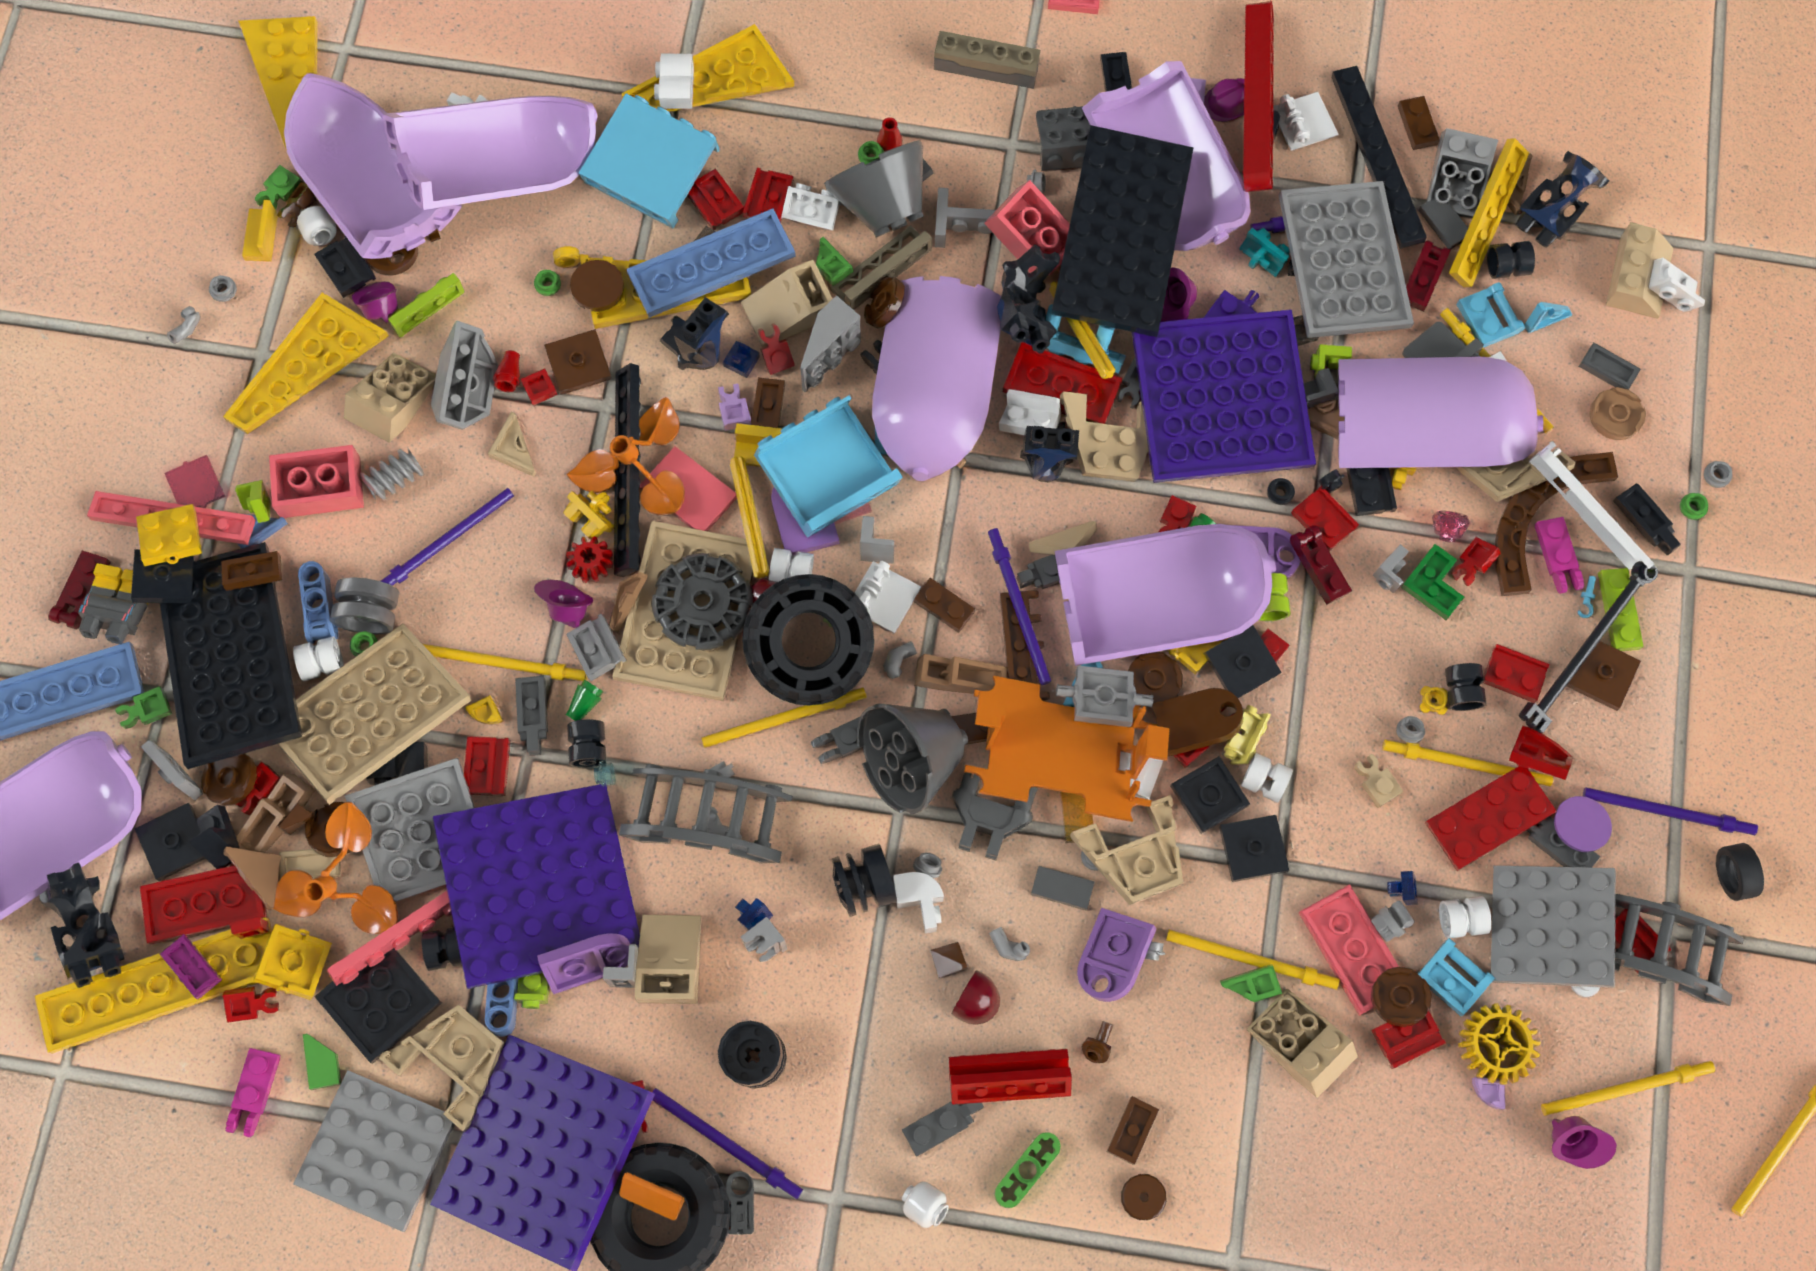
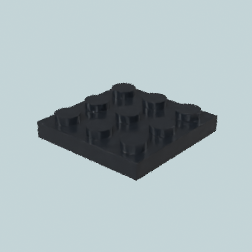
[315,948,442,1064]

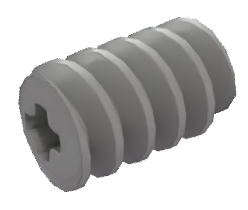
[360,447,424,500]

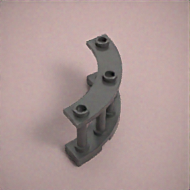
[619,764,793,864]
[1615,894,1744,1006]

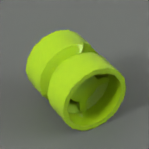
[1259,573,1291,621]

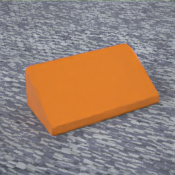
[619,1172,685,1220]

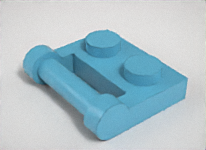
[1456,282,1526,348]
[1418,939,1495,1016]

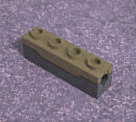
[934,31,1041,89]

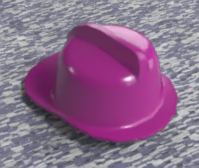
[1204,78,1244,122]
[1161,267,1197,322]
[352,281,398,323]
[534,579,593,628]
[1551,1116,1617,1169]

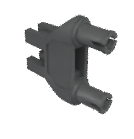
[952,765,1038,861]

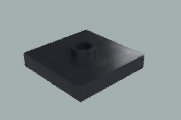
[131,549,194,603]
[1204,625,1282,698]
[1170,756,1250,834]
[135,803,206,881]
[1219,815,1290,882]

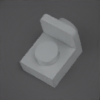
[1373,544,1409,593]

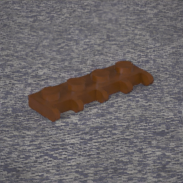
[1000,590,1050,700]

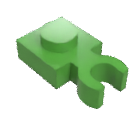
[255,165,302,210]
[115,686,172,729]

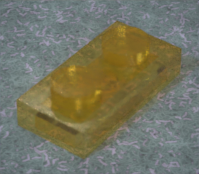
[1060,791,1093,843]

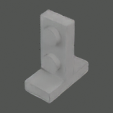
[935,188,996,248]

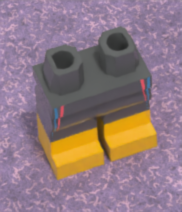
[78,563,149,644]

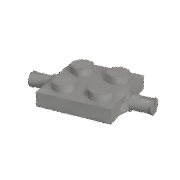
[1056,666,1153,727]

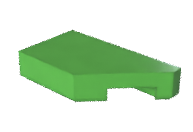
[816,237,854,286]
[1220,964,1282,1002]
[303,1034,341,1090]

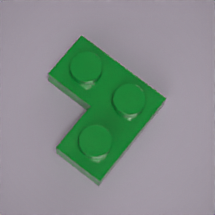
[1401,544,1464,620]

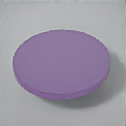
[1554,796,1612,852]

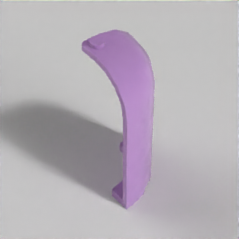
[1082,61,1250,251]
[284,73,462,259]
[383,96,597,210]
[872,276,1001,481]
[1338,357,1543,468]
[1055,524,1276,666]
[0,731,141,920]

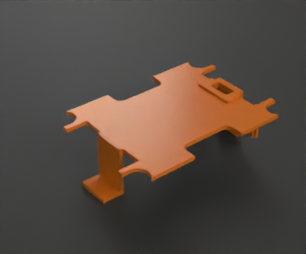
[964,675,1169,822]

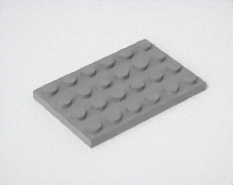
[1279,181,1414,338]

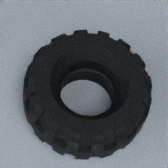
[742,574,875,706]
[590,1143,730,1271]

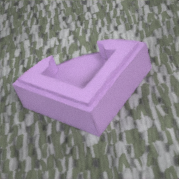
[1472,1077,1505,1110]

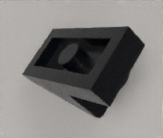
[190,805,240,869]

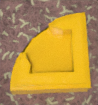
[465,695,504,724]

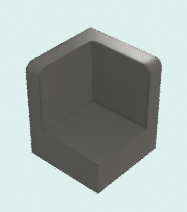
[1304,368,1338,409]

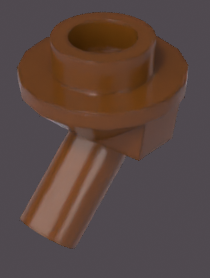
[1081,1021,1113,1063]

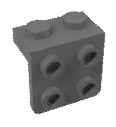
[1036,106,1091,171]
[1402,322,1484,358]

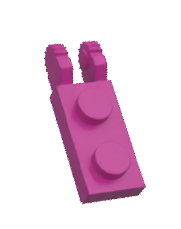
[1535,517,1584,594]
[225,1048,281,1138]

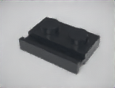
[314,236,376,298]
[1346,468,1397,516]

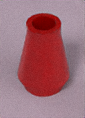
[877,117,903,152]
[493,350,520,392]

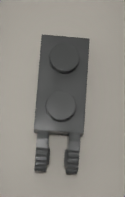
[811,716,863,764]

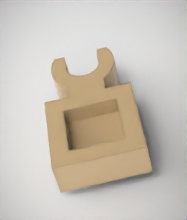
[1354,754,1404,808]

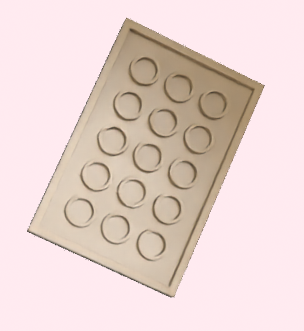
[612,521,753,701]
[278,624,471,805]

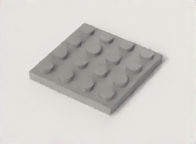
[345,758,475,902]
[1491,865,1616,988]
[293,1070,454,1232]

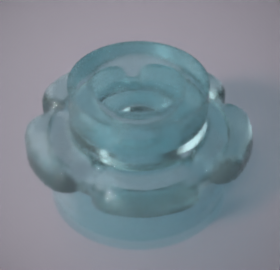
[594,761,616,788]

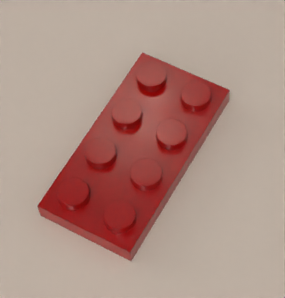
[1002,342,1123,424]
[1425,766,1557,871]
[140,865,267,945]

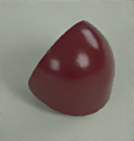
[951,970,1000,1025]

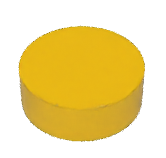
[553,246,580,268]

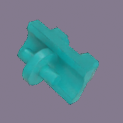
[1239,228,1290,277]

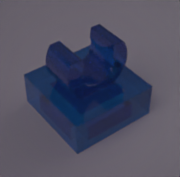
[723,341,760,378]
[1387,871,1418,905]
[735,898,773,931]

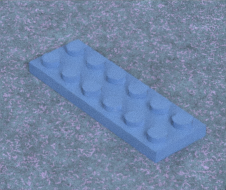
[627,209,796,318]
[0,642,144,741]

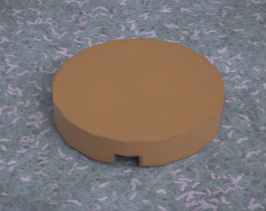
[1589,387,1646,440]

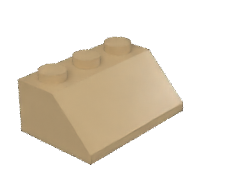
[1606,222,1673,319]

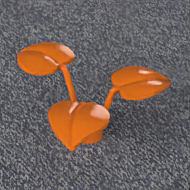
[567,397,685,515]
[273,802,398,934]

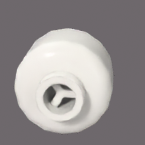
[297,206,337,246]
[902,1181,949,1228]

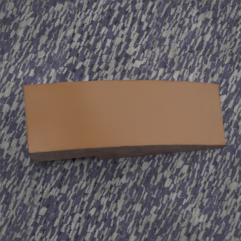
[914,654,1007,694]
[236,774,316,853]

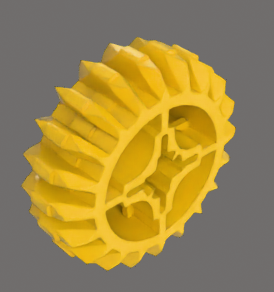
[1458,1003,1541,1085]

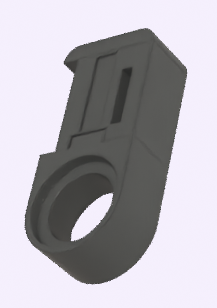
[726,1171,755,1235]

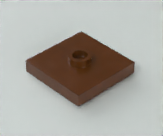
[544,329,612,395]
[1566,638,1641,711]

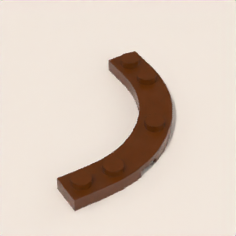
[1495,452,1618,596]

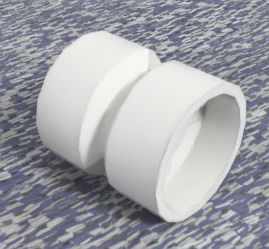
[769,548,814,582]
[293,636,344,682]
[1241,753,1293,803]
[1439,896,1491,939]

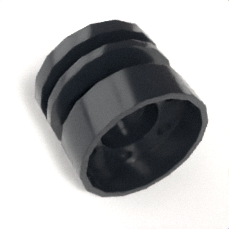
[832,843,897,917]
[718,1020,787,1089]

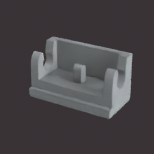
[741,917,787,962]

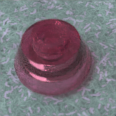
[1432,510,1470,542]

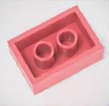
[984,180,1070,276]
[269,445,364,518]

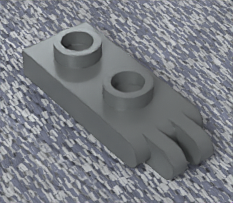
[1526,817,1600,868]

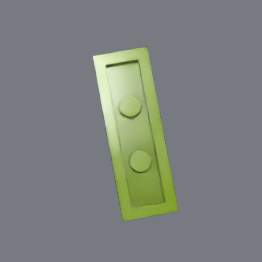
[388,273,465,338]
[1597,568,1644,651]

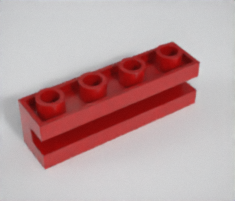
[948,1049,1072,1105]

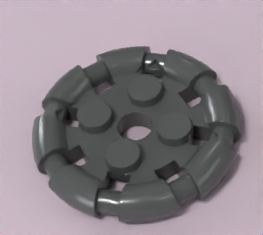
[652,553,753,650]

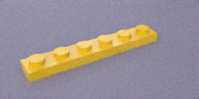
[1449,138,1529,288]

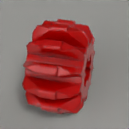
[566,536,614,584]

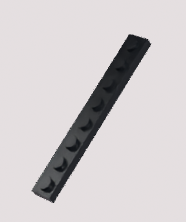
[1331,66,1427,249]
[614,363,641,577]

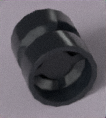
[1487,241,1535,279]
[1445,663,1487,711]
[567,719,606,768]
[421,927,462,971]

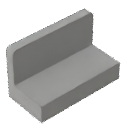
[860,516,894,564]
[603,944,639,988]

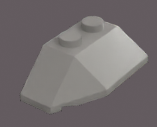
[431,321,498,430]

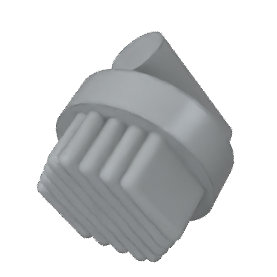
[1371,901,1414,942]

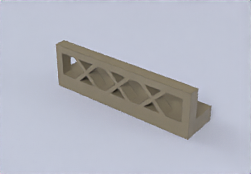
[831,225,932,310]

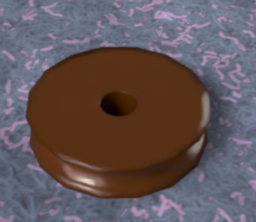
[1121,1174,1167,1220]

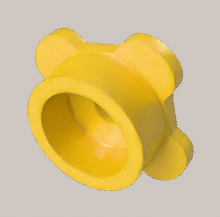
[1419,686,1448,715]

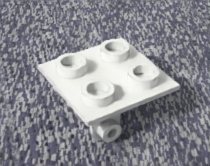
[1274,92,1338,151]
[855,561,921,634]

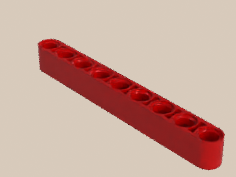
[1243,1,1274,192]

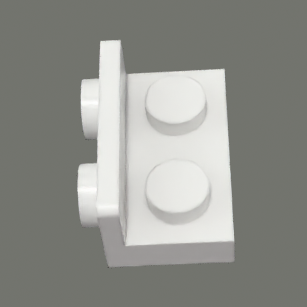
[782,183,842,230]
[1649,258,1705,312]
[999,389,1061,435]

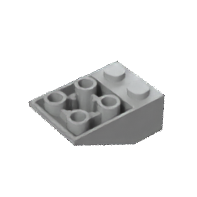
[1427,128,1498,217]
[800,295,861,392]

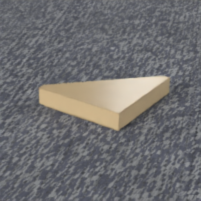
[488,411,536,477]
[1029,521,1097,555]

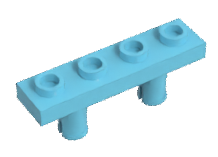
[1026,304,1126,374]

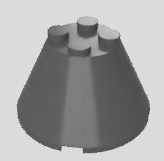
[824,140,924,237]
[857,704,968,815]

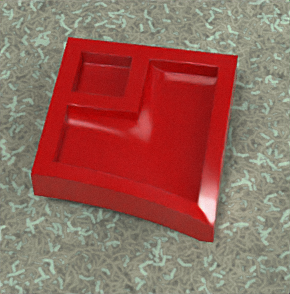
[1509,725,1573,780]

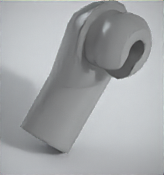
[989,927,1030,961]

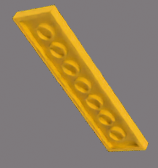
[35,917,272,1054]

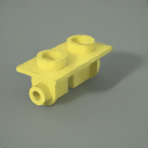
[1224,705,1271,765]

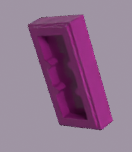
[160,934,222,1000]

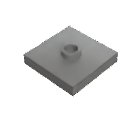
[141,740,203,801]

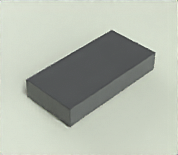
[1418,194,1468,249]
[1578,342,1641,390]
[1031,866,1095,911]

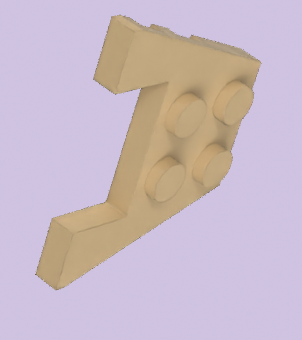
[1060,392,1148,482]
[1456,447,1575,502]
[1070,795,1183,905]
[378,1005,505,1132]

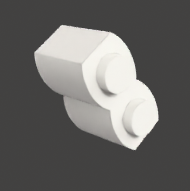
[654,53,694,109]

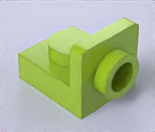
[1310,344,1352,379]
[235,480,271,523]
[514,973,549,1009]

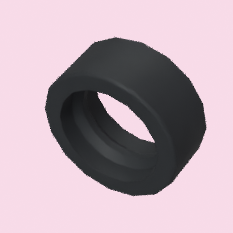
[1716,843,1764,901]

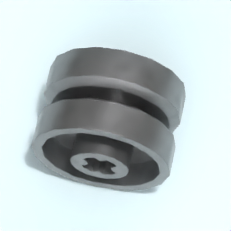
[330,577,399,635]

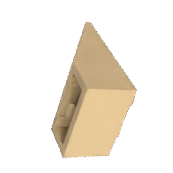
[741,259,832,347]
[344,353,436,443]
[635,915,701,1004]
[1247,989,1358,1098]

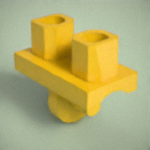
[563,491,614,539]

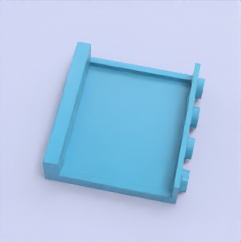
[579,94,720,229]
[754,395,903,538]

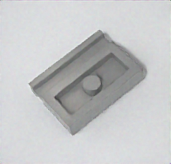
[566,614,627,681]

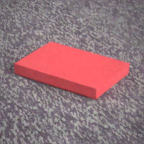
[640,446,737,531]

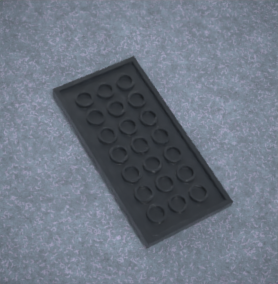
[1051,125,1194,337]
[160,542,303,769]

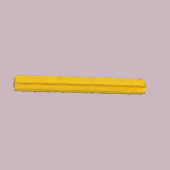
[1049,281,1115,379]
[730,456,769,579]

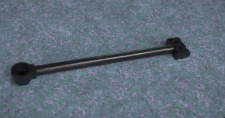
[1519,561,1658,734]

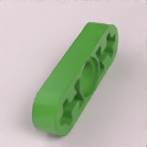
[994,1132,1061,1208]

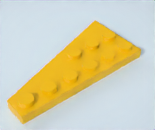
[238,16,318,151]
[621,24,795,112]
[579,254,751,329]
[223,292,389,434]

